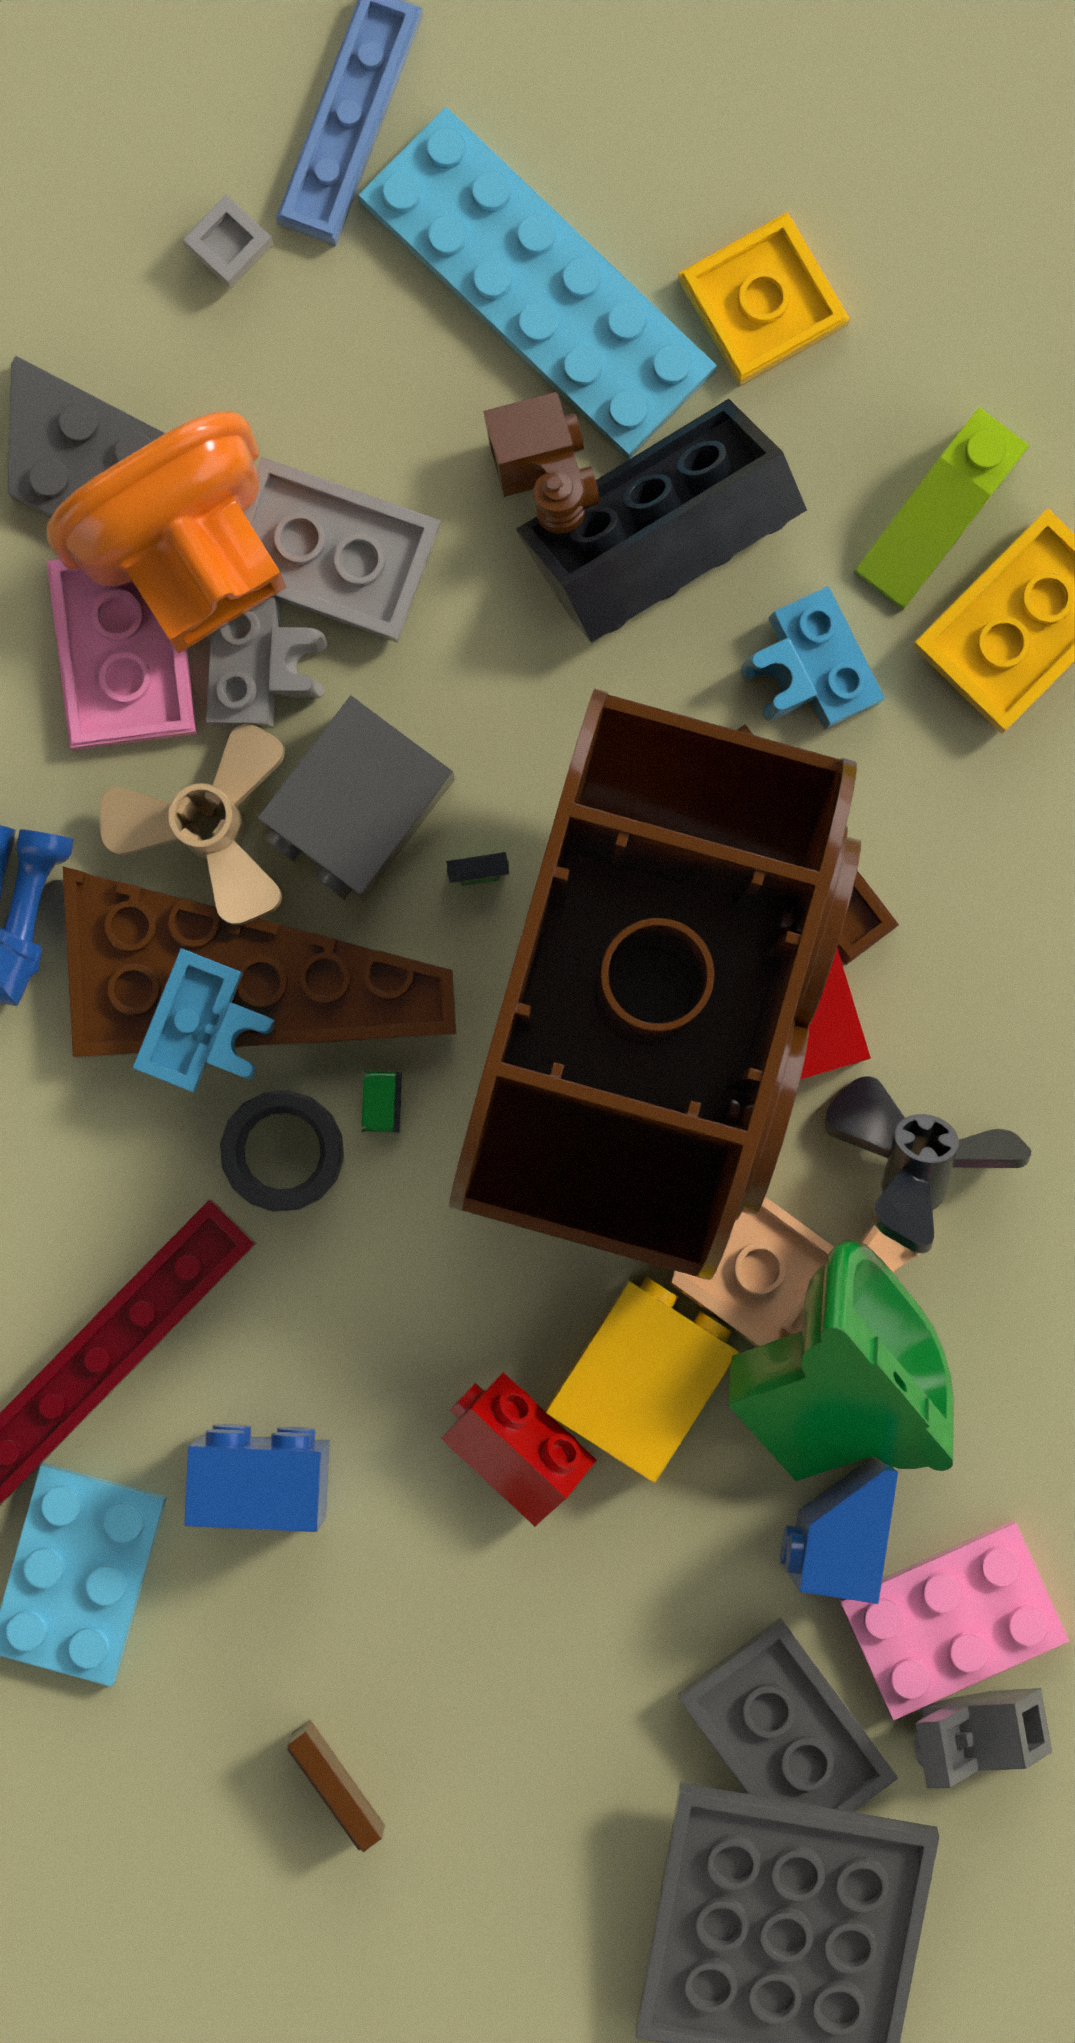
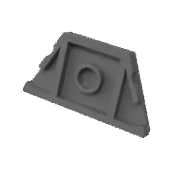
[8,356,165,518]

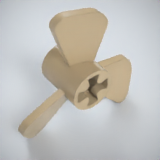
[100,724,284,925]

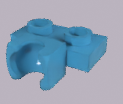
[741,586,885,730]
[133,948,276,1093]

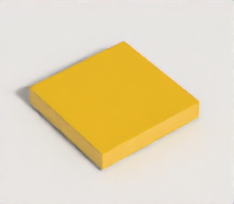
[678,212,850,386]

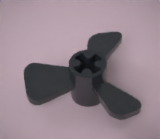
[824,1076,1031,1253]

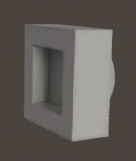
[182,194,274,289]

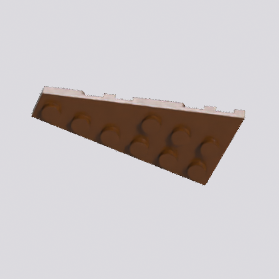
[63,866,457,1058]

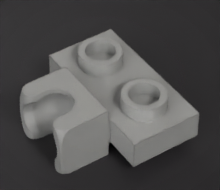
[206,598,327,727]

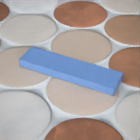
[276,0,423,246]

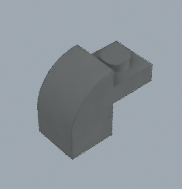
[915,1688,1052,1788]

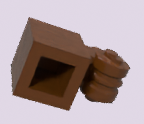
[483,392,600,534]

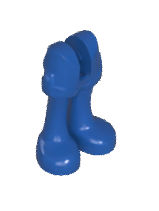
[0,825,74,1006]

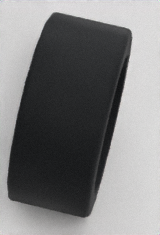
[220,1090,344,1212]

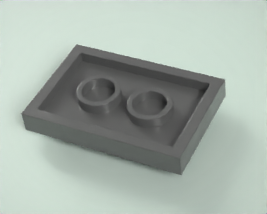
[678,1617,898,1812]

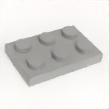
[244,457,441,643]

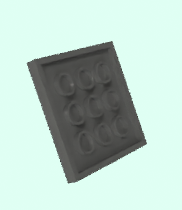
[636,1782,940,2043]

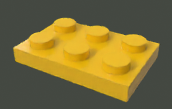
[912,508,1075,734]

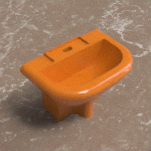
[47,411,287,654]

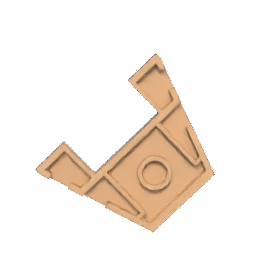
[669,1197,935,1347]

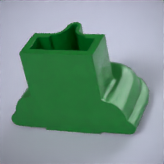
[728,1240,954,1481]

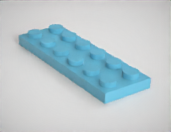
[358,107,717,460]

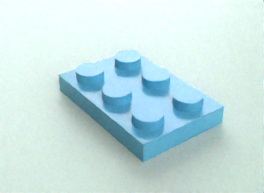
[0,1463,167,1687]

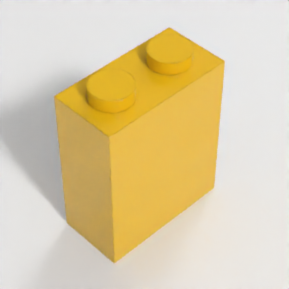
[545,1276,739,1483]

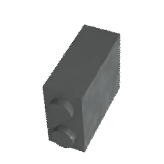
[258,695,455,900]

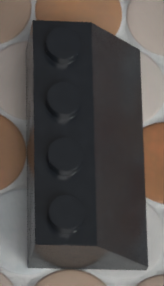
[516,399,807,643]

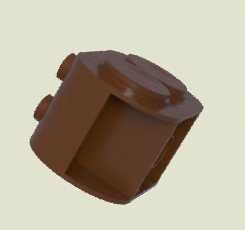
[449,688,861,1280]

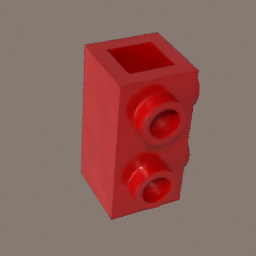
[441,1372,597,1527]

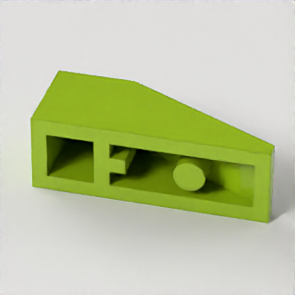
[854,407,1030,610]

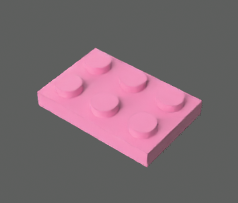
[838,1520,1069,1720]

